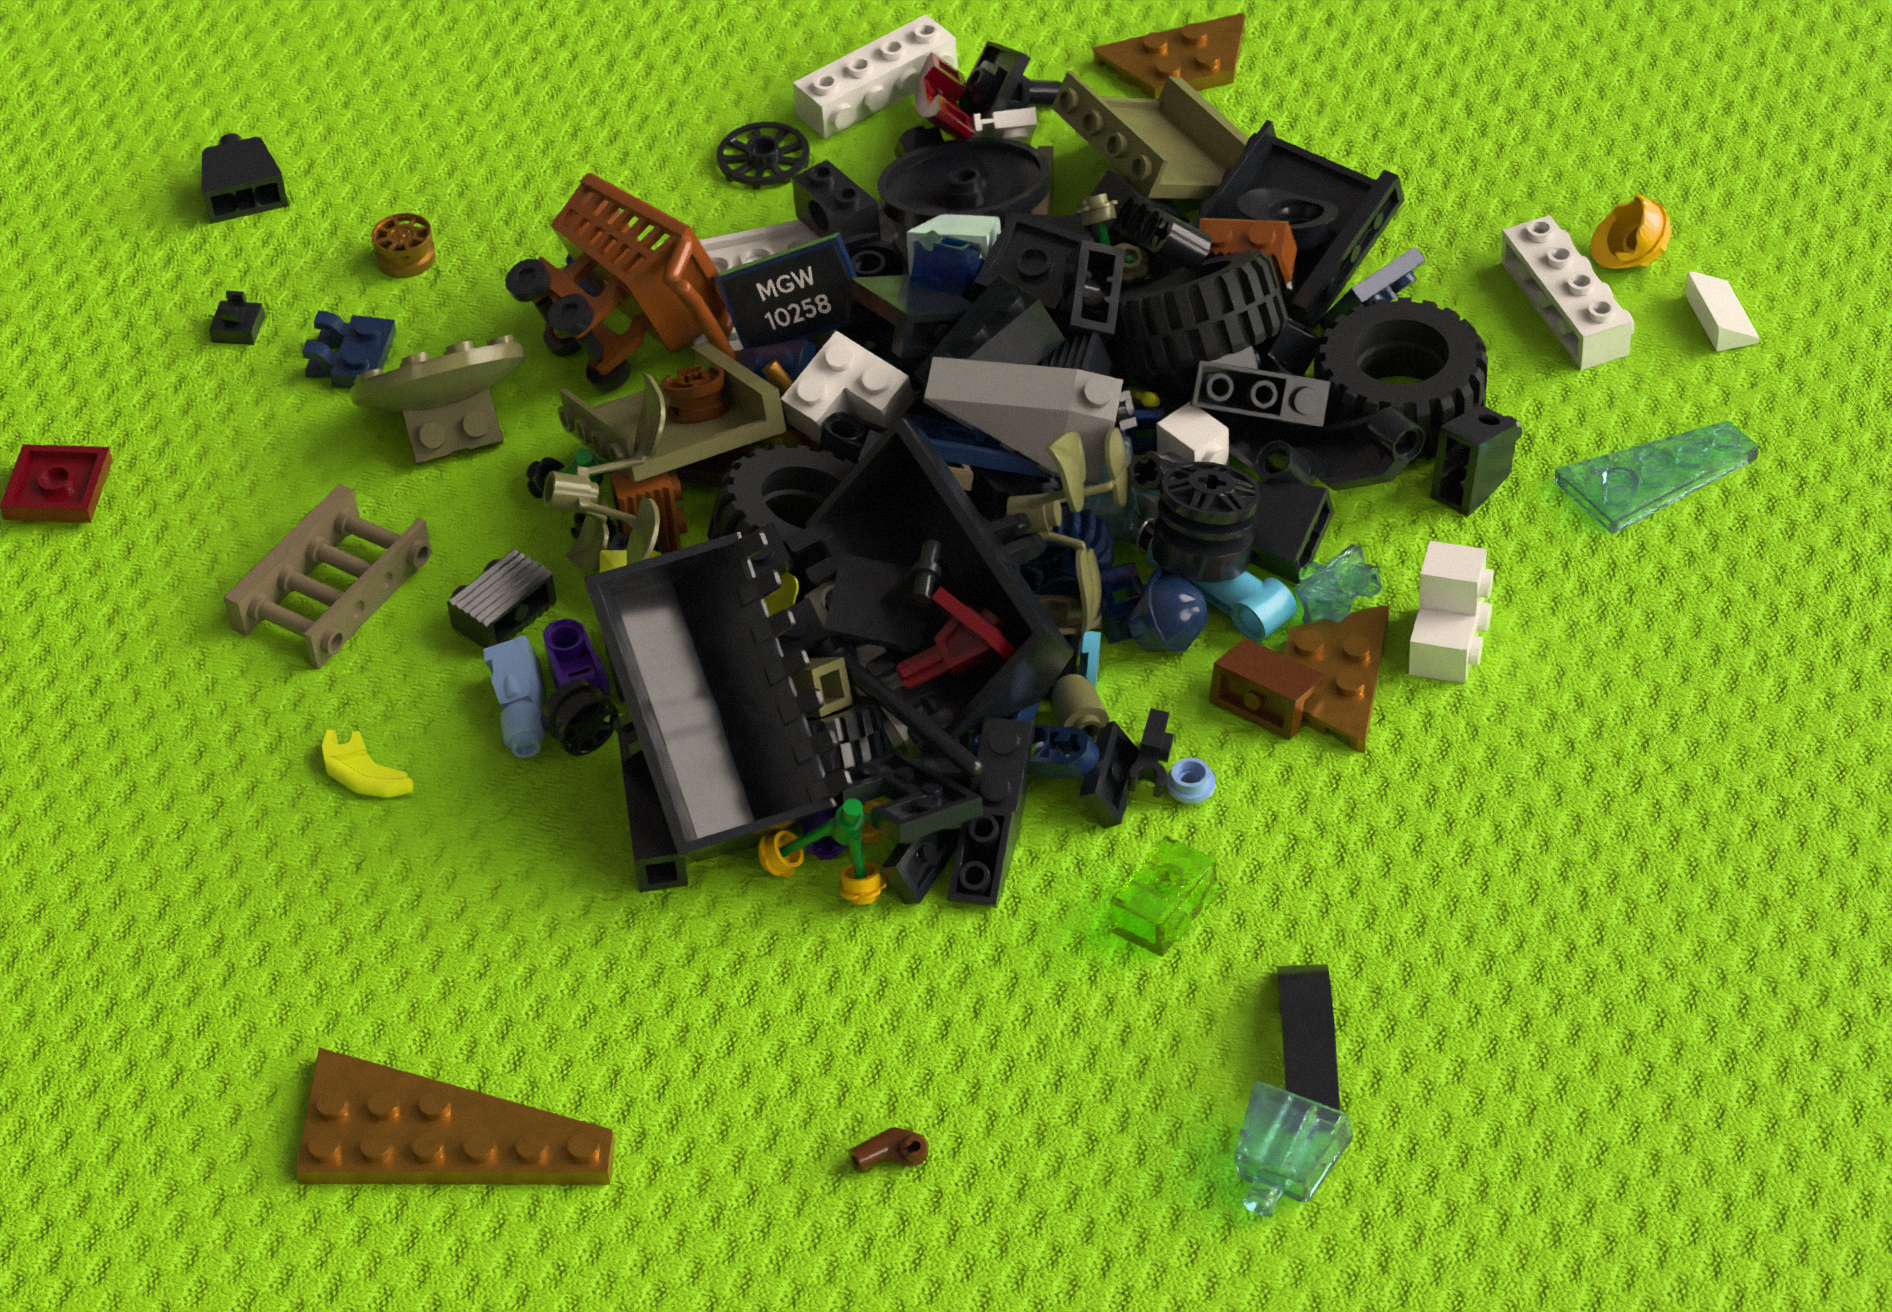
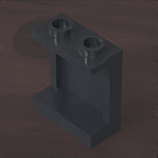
[845,274,973,358]

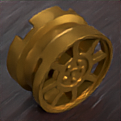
[371,213,436,278]

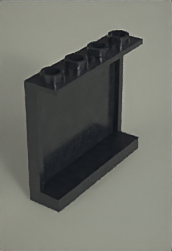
[1192,120,1405,331]

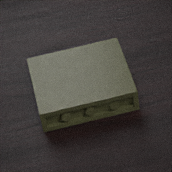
[1052,71,1249,199]
[558,342,787,482]

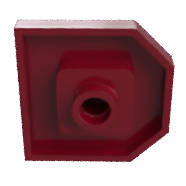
[896,586,1017,690]

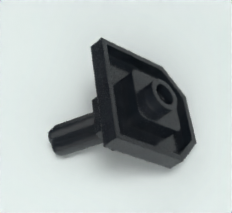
[958,41,1062,120]

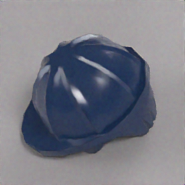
[1128,567,1208,653]

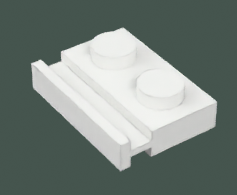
[971,107,1037,144]

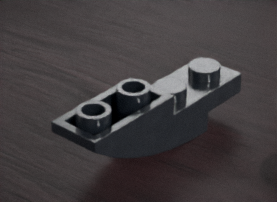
[947,716,1035,908]

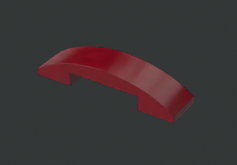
[915,52,975,141]

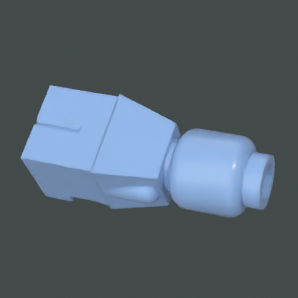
[483,635,547,758]

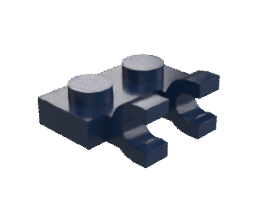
[302,310,396,389]

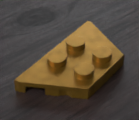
[1093,13,1245,99]
[1283,605,1389,753]

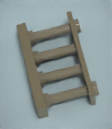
[224,484,432,670]

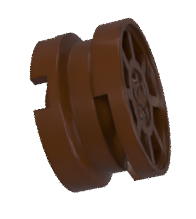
[661,365,731,424]

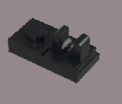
[1079,721,1139,828]
[881,827,960,905]

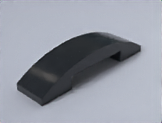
[1277,964,1341,1136]

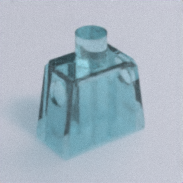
[1234,1080,1353,1217]

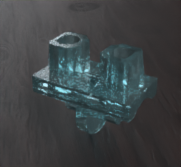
[1295,544,1382,624]

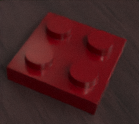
[0,444,113,523]

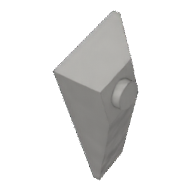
[923,357,1123,485]

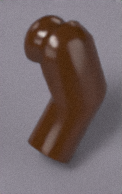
[849,1127,929,1173]

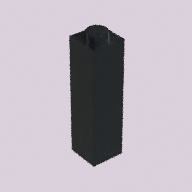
[617,730,689,893]

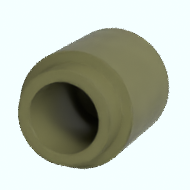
[1050,674,1109,741]

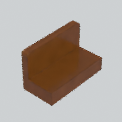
[1209,639,1324,740]

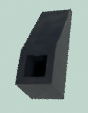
[1190,360,1331,427]

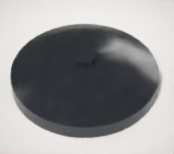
[878,137,1051,228]

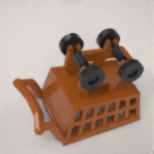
[505,173,739,392]

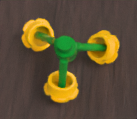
[758,797,888,905]

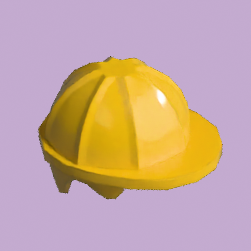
[1590,194,1672,269]

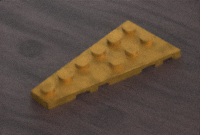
[296,1047,615,1185]

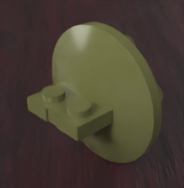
[349,335,526,465]

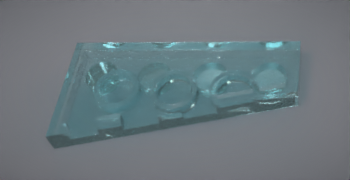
[1554,420,1759,535]

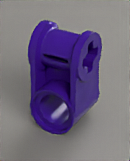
[543,618,610,697]

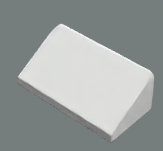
[1685,272,1759,352]

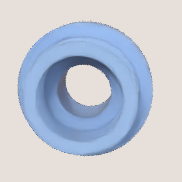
[1166,758,1216,804]

